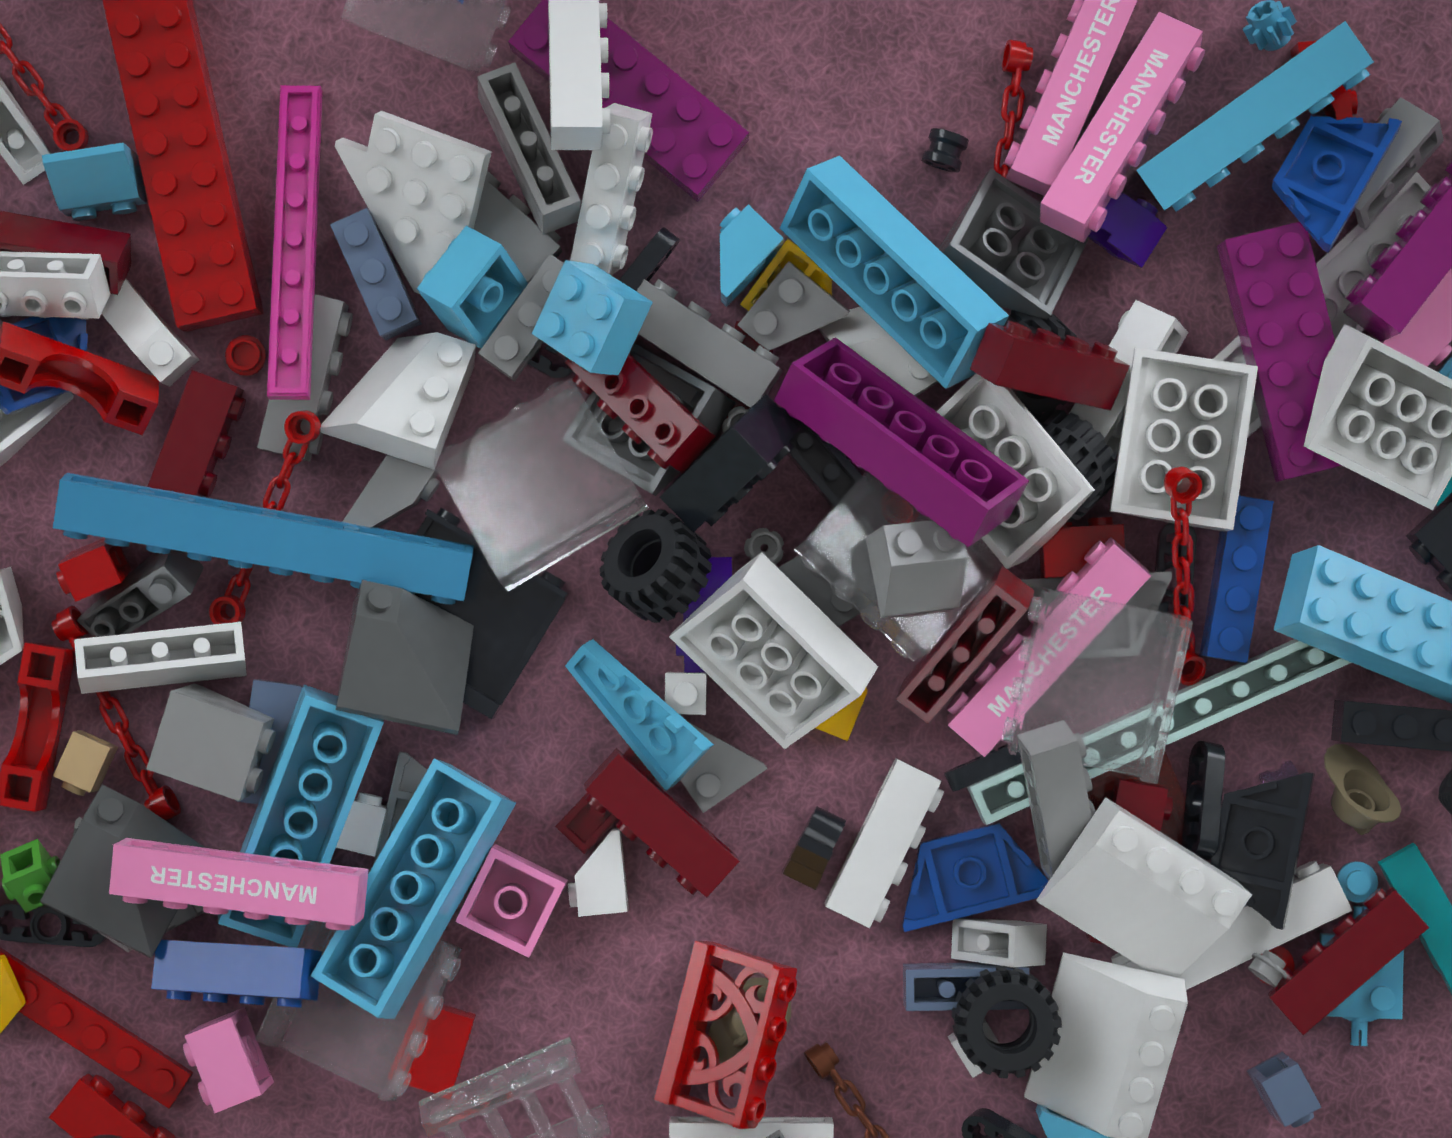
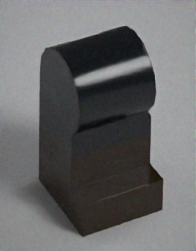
[782,806,846,890]

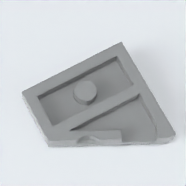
[681,723,768,813]

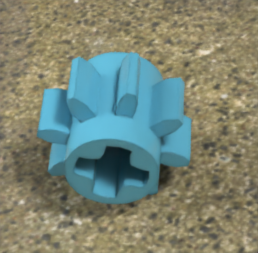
[1243,0,1297,51]

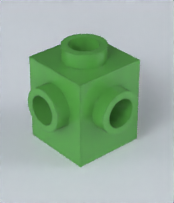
[0,839,60,912]

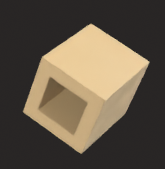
[53,730,118,796]

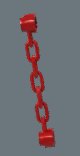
[0,23,89,152]
[994,39,1033,178]
[209,410,321,624]
[1164,466,1206,686]
[51,605,181,821]

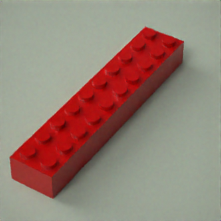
[102,0,264,332]

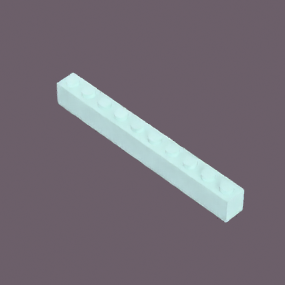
[967,639,1352,825]

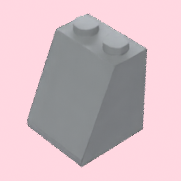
[146,683,276,801]

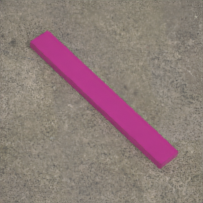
[267,85,322,400]

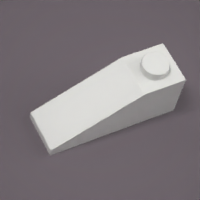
[0,77,52,185]
[101,279,199,387]

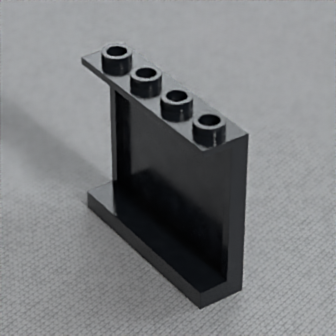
[415,507,569,719]

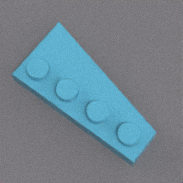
[565,639,714,791]

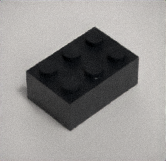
[659,394,800,532]

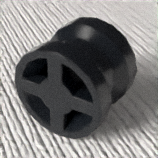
[921,128,969,173]

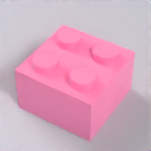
[455,844,568,958]
[183,1007,274,1113]

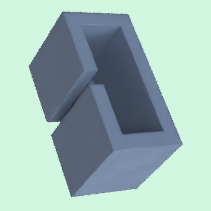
[1247,1052,1321,1127]

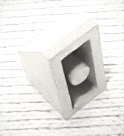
[568,828,629,917]
[951,918,1047,967]

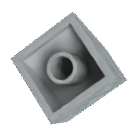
[866,520,968,618]

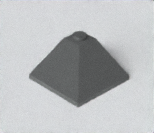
[938,168,1089,320]
[563,343,735,496]
[335,580,474,735]
[40,784,206,958]

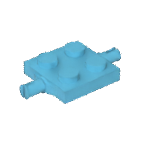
[1320,906,1404,1046]

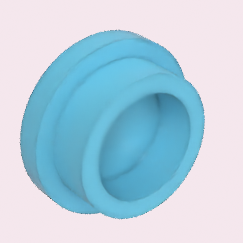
[1337,861,1378,903]

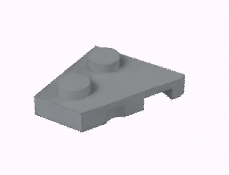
[737,261,850,351]

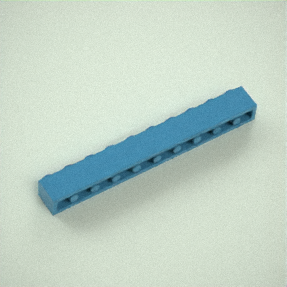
[53,473,474,604]

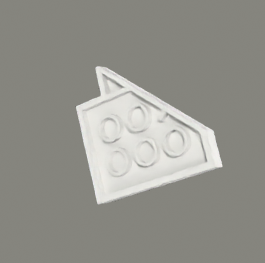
[335,111,492,294]

